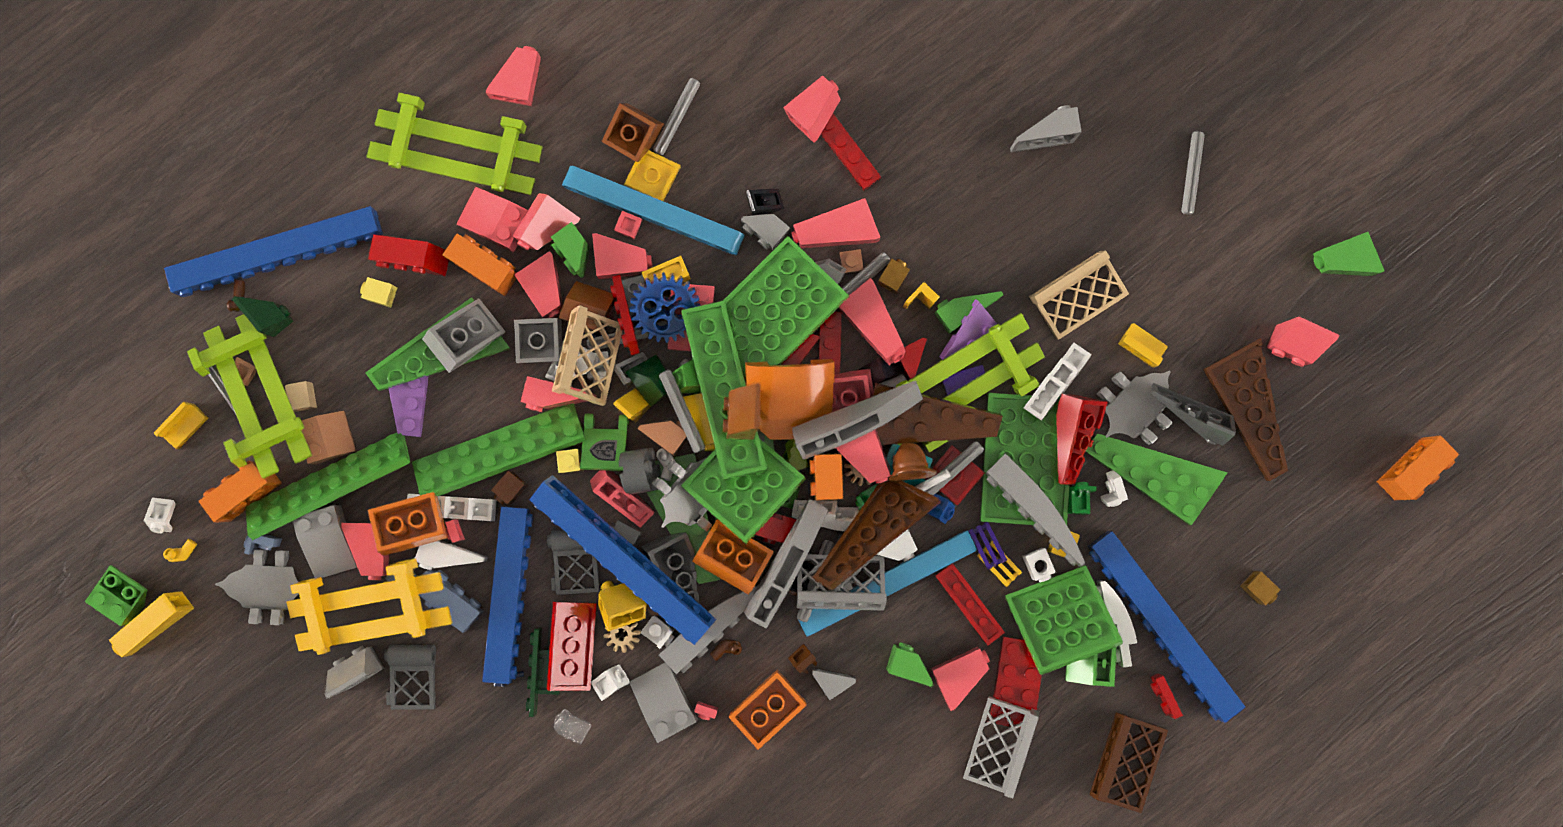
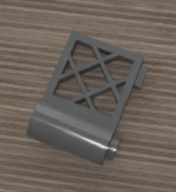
[547,530,600,595]
[384,644,436,710]

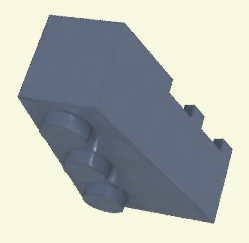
[419,570,484,633]

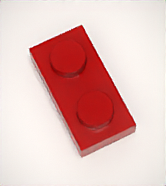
[1150,673,1183,719]

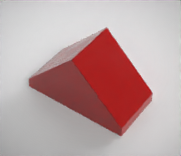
[899,338,927,381]

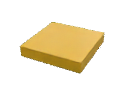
[624,150,681,201]

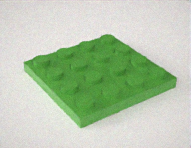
[681,438,806,544]
[1005,565,1123,675]

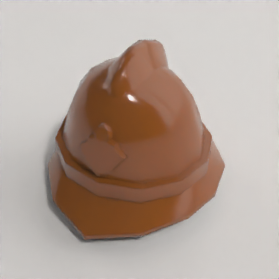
[889,443,937,481]

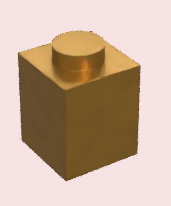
[877,259,910,294]
[1240,571,1281,605]

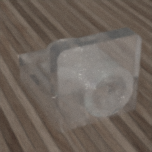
[554,709,592,744]

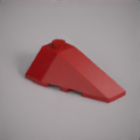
[1056,394,1107,484]

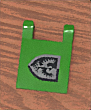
[580,413,629,471]

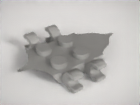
[1096,371,1172,445]
[652,458,712,531]
[215,549,299,625]

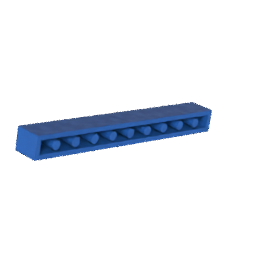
[164,206,383,297]
[529,475,717,645]
[1087,531,1245,723]

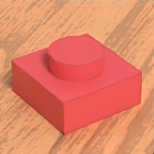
[614,211,642,240]
[445,519,465,543]
[694,701,718,720]

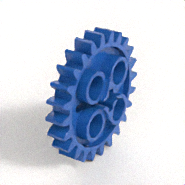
[630,272,700,343]

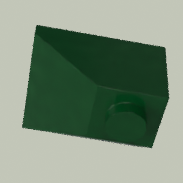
[232,296,293,337]
[626,354,668,407]

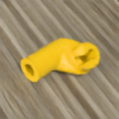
[163,539,197,562]

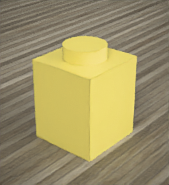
[360,277,397,308]
[556,449,584,474]

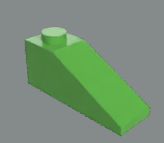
[934,291,1003,334]

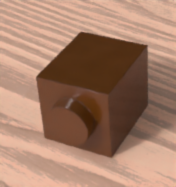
[491,471,528,505]

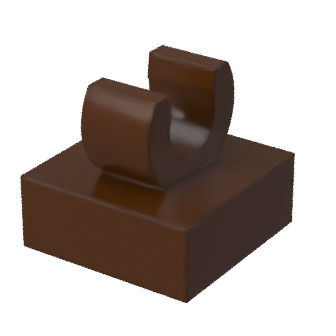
[788,644,817,674]

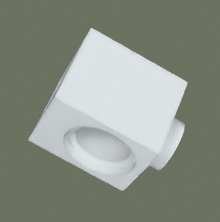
[1022,548,1055,582]

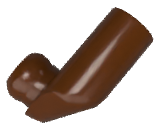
[227,280,246,312]
[710,640,742,661]

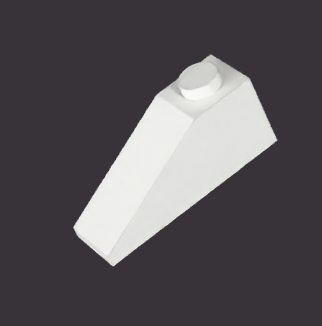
[415,540,488,570]

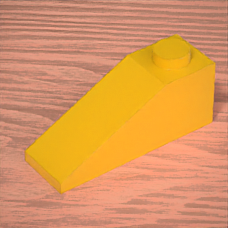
[613,388,650,423]

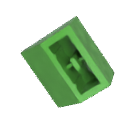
[551,222,590,279]
[85,565,148,626]
[1065,647,1117,687]

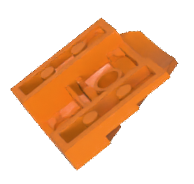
[745,359,834,440]

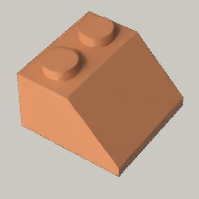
[302,411,357,465]
[638,421,688,457]

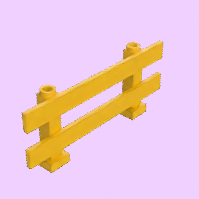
[286,558,452,655]

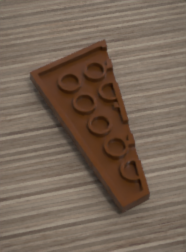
[1203,338,1288,481]
[872,383,1003,445]
[813,476,941,590]

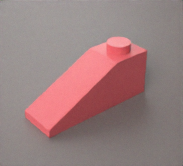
[590,470,655,528]

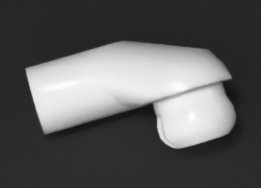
[656,449,676,481]

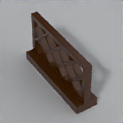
[1089,712,1168,813]

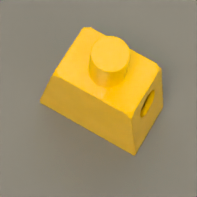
[598,581,647,632]

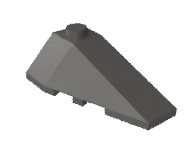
[1151,383,1236,446]
[641,532,699,603]

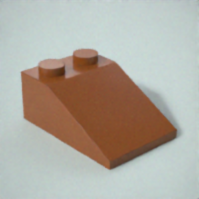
[723,383,761,440]

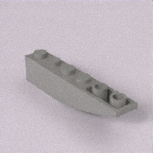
[792,380,923,460]
[986,454,1085,566]
[744,499,828,628]
[659,584,759,674]

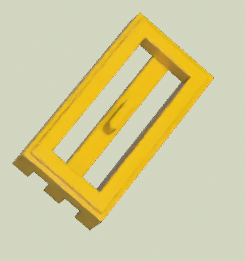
[976,541,1022,587]

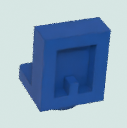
[927,494,955,524]

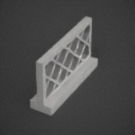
[797,554,886,610]
[963,696,1040,798]

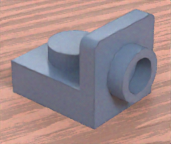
[244,534,282,555]

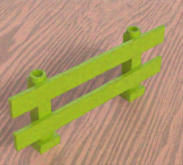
[367,93,543,195]
[896,313,1045,453]
[187,314,312,479]

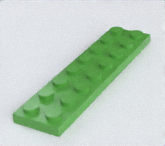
[681,301,767,480]
[412,403,586,497]
[245,433,410,541]

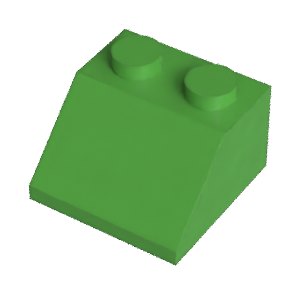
[886,642,933,687]

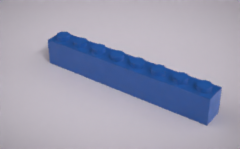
[482,507,533,684]

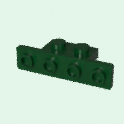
[526,627,560,717]

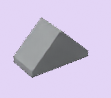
[614,352,647,388]
[812,668,856,700]

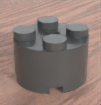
[619,447,661,494]

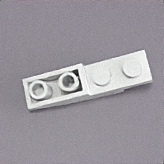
[1096,580,1137,667]

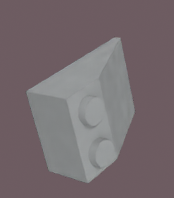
[1010,105,1081,152]
[422,298,505,373]
[293,505,357,578]
[325,646,384,699]
[630,662,698,743]

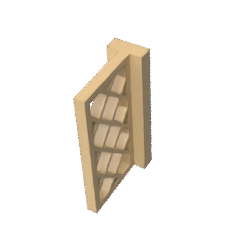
[1029,250,1129,340]
[552,305,622,406]

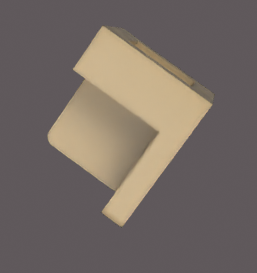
[285,381,317,412]

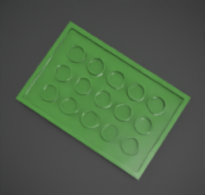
[723,236,849,377]
[980,393,1069,525]

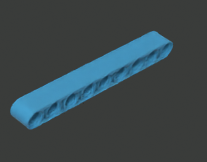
[562,166,745,255]
[798,530,977,636]

